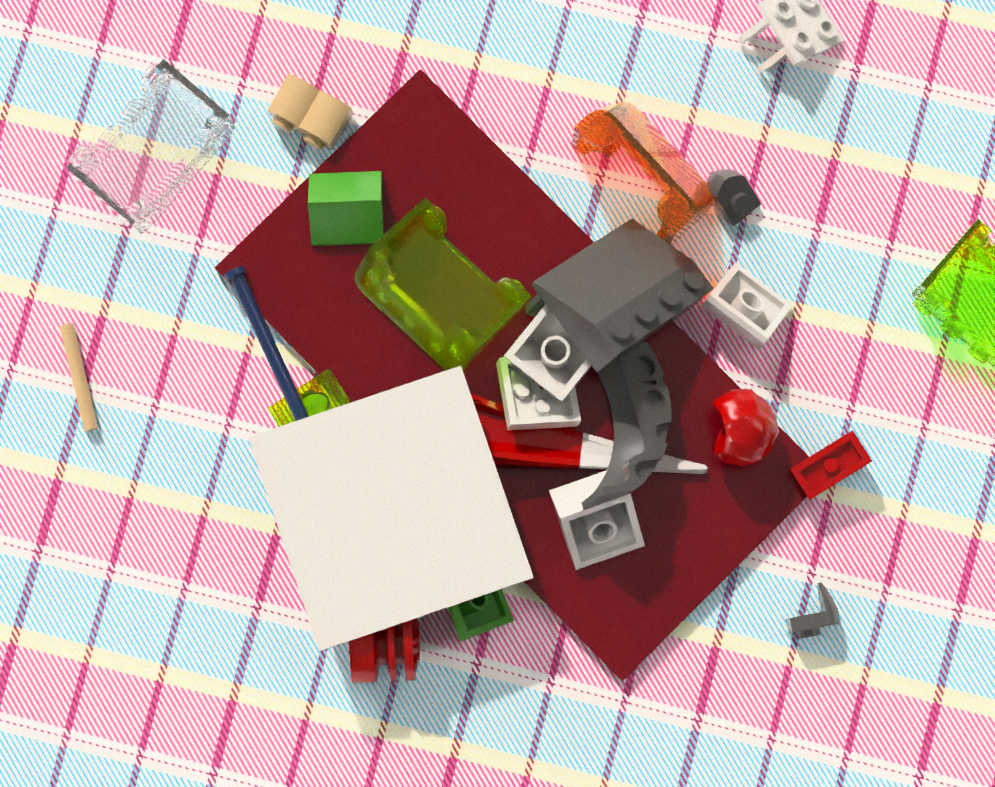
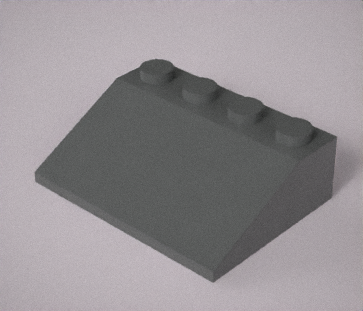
[531,218,714,373]

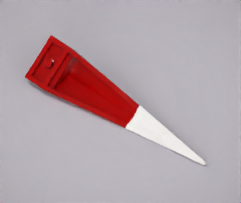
[470,393,708,474]

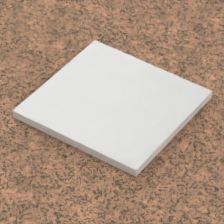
[248,366,534,651]

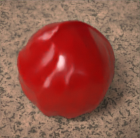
[712,388,779,467]

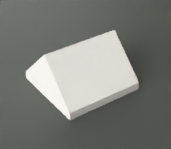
[701,262,793,350]
[504,304,592,402]

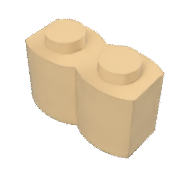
[268,73,353,150]

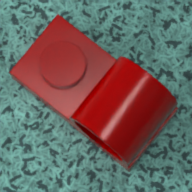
[790,430,872,500]

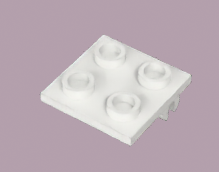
[738,0,845,74]

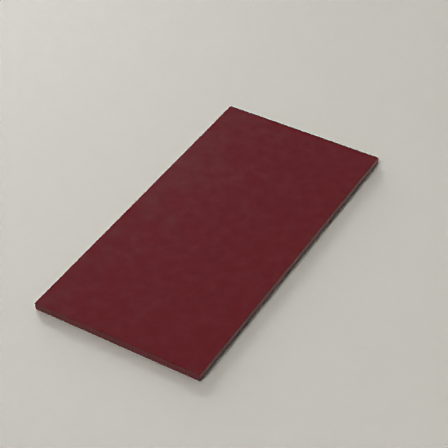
[214,69,809,681]

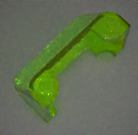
[354,198,532,370]

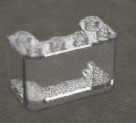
[66,58,235,234]

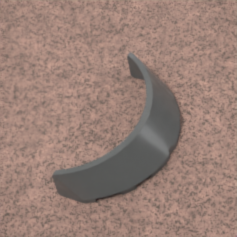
[525,294,672,510]

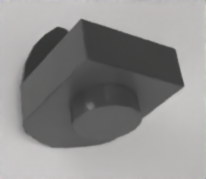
[707,169,761,226]
[786,582,841,639]

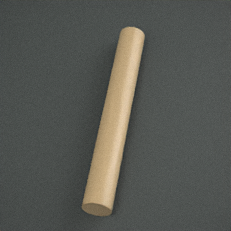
[59,323,98,432]

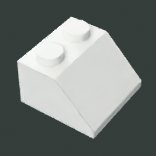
[549,470,645,570]

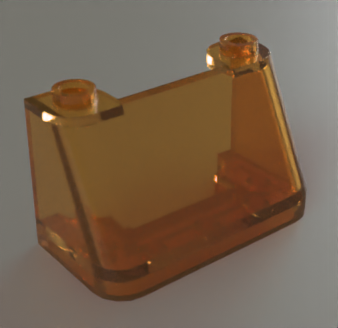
[571,101,714,245]

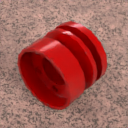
[349,619,420,683]

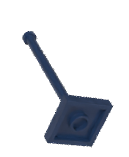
[224,266,309,421]

